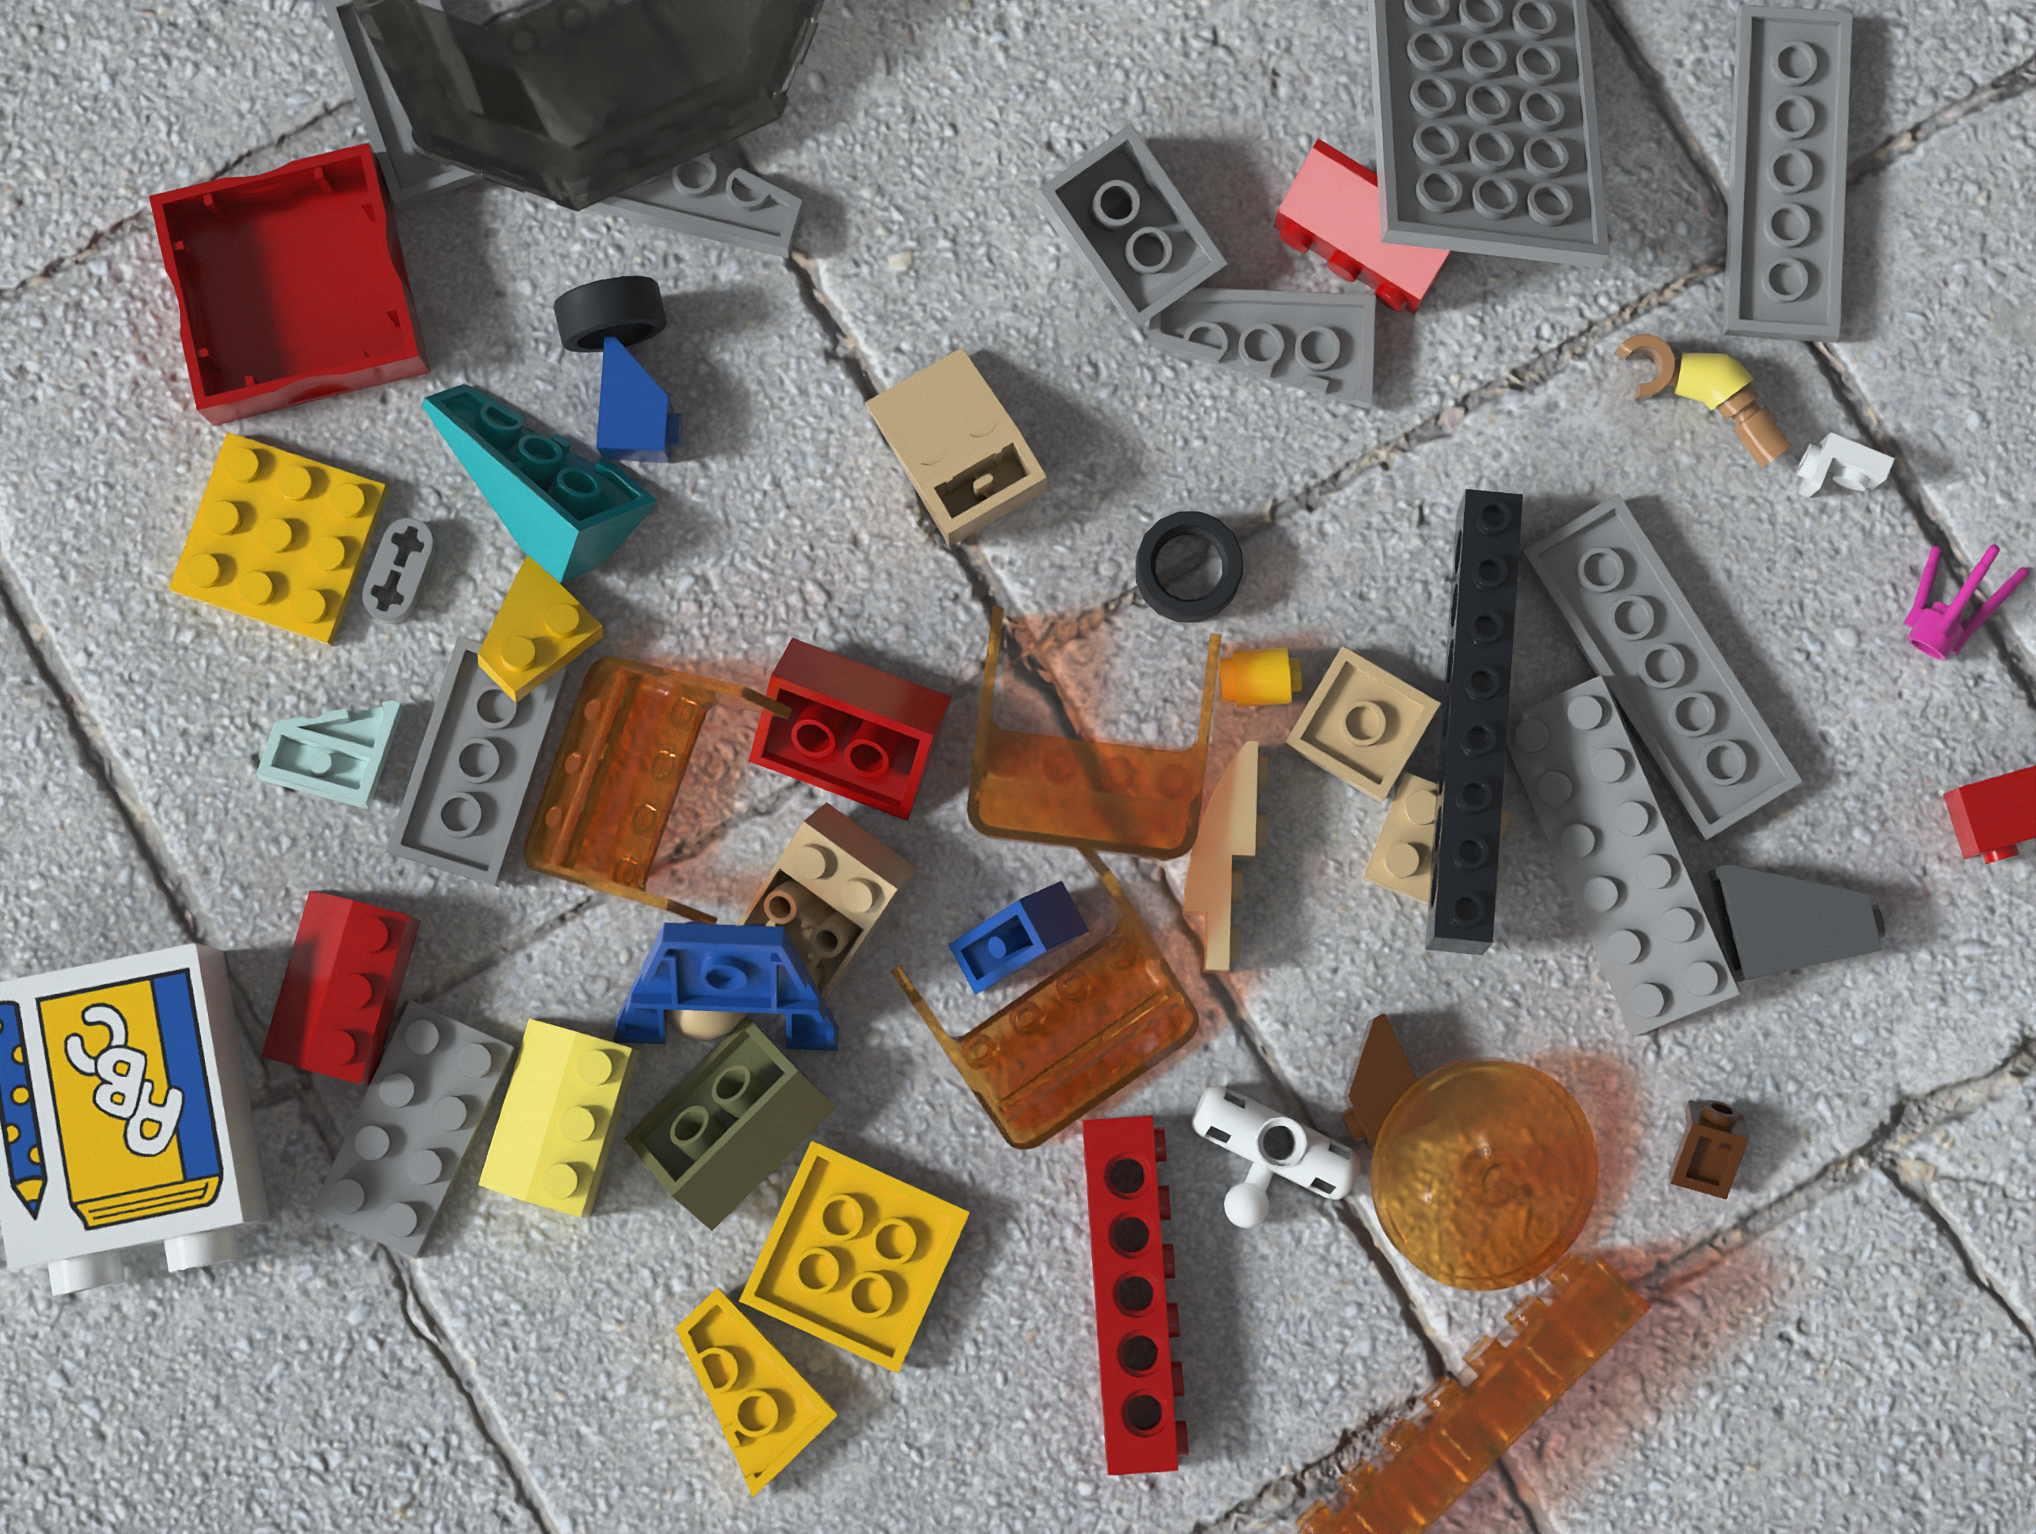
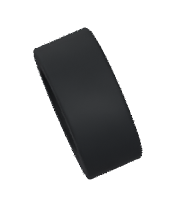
[553,276,667,353]
[1135,511,1243,623]

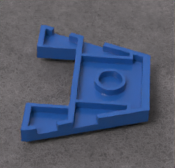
[613,921,839,1051]

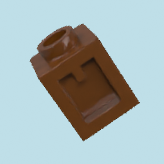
[1669,1100,1749,1200]

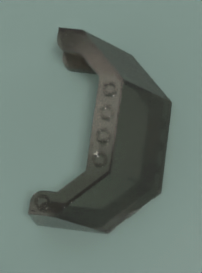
[350,0,825,212]

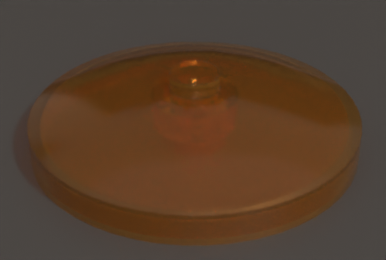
[1370,1057,1599,1291]

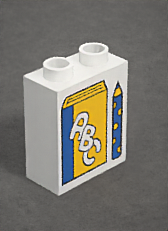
[0,943,270,1296]

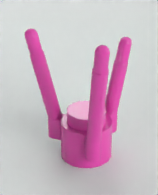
[1903,544,2029,661]

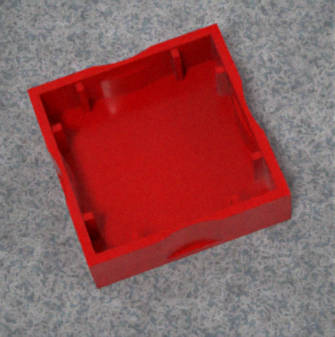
[149,142,431,426]

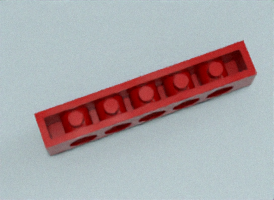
[1082,1115,1189,1476]

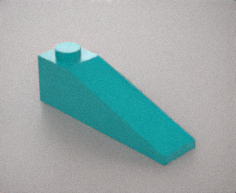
[422,383,657,583]

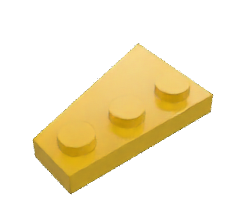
[675,1287,839,1498]

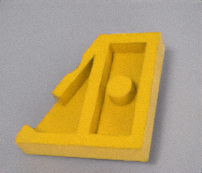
[478,556,603,703]

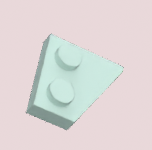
[256,700,404,810]

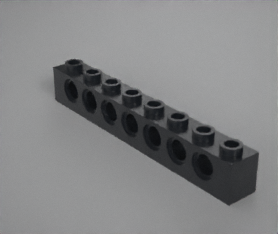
[1425,489,1523,956]

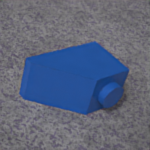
[596,337,683,463]
[948,881,1089,995]

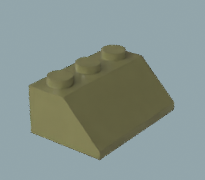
[624,1016,836,1231]

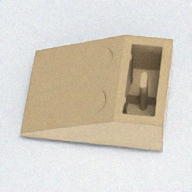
[865,347,1047,547]
[737,802,919,1001]

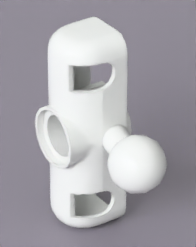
[1191,1085,1361,1228]

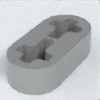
[362,517,438,625]

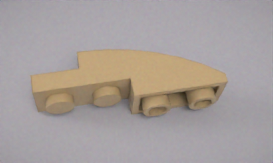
[1182,741,1268,974]

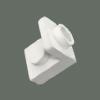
[1796,432,1895,497]

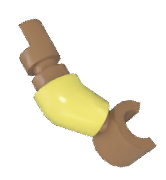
[1614,334,1792,468]

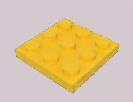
[168,432,390,646]
[739,1140,970,1373]

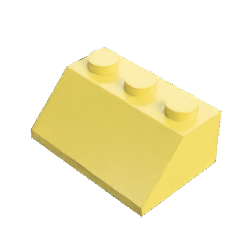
[479,1019,640,1218]

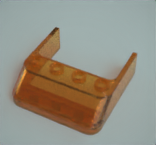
[967,606,1222,861]
[523,656,792,924]
[890,838,1199,1150]

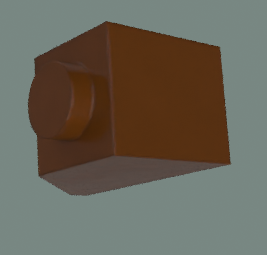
[1340,1013,1437,1149]

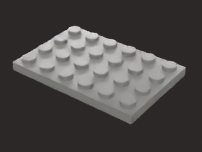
[1367,0,1610,268]

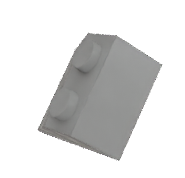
[1033,124,1228,329]

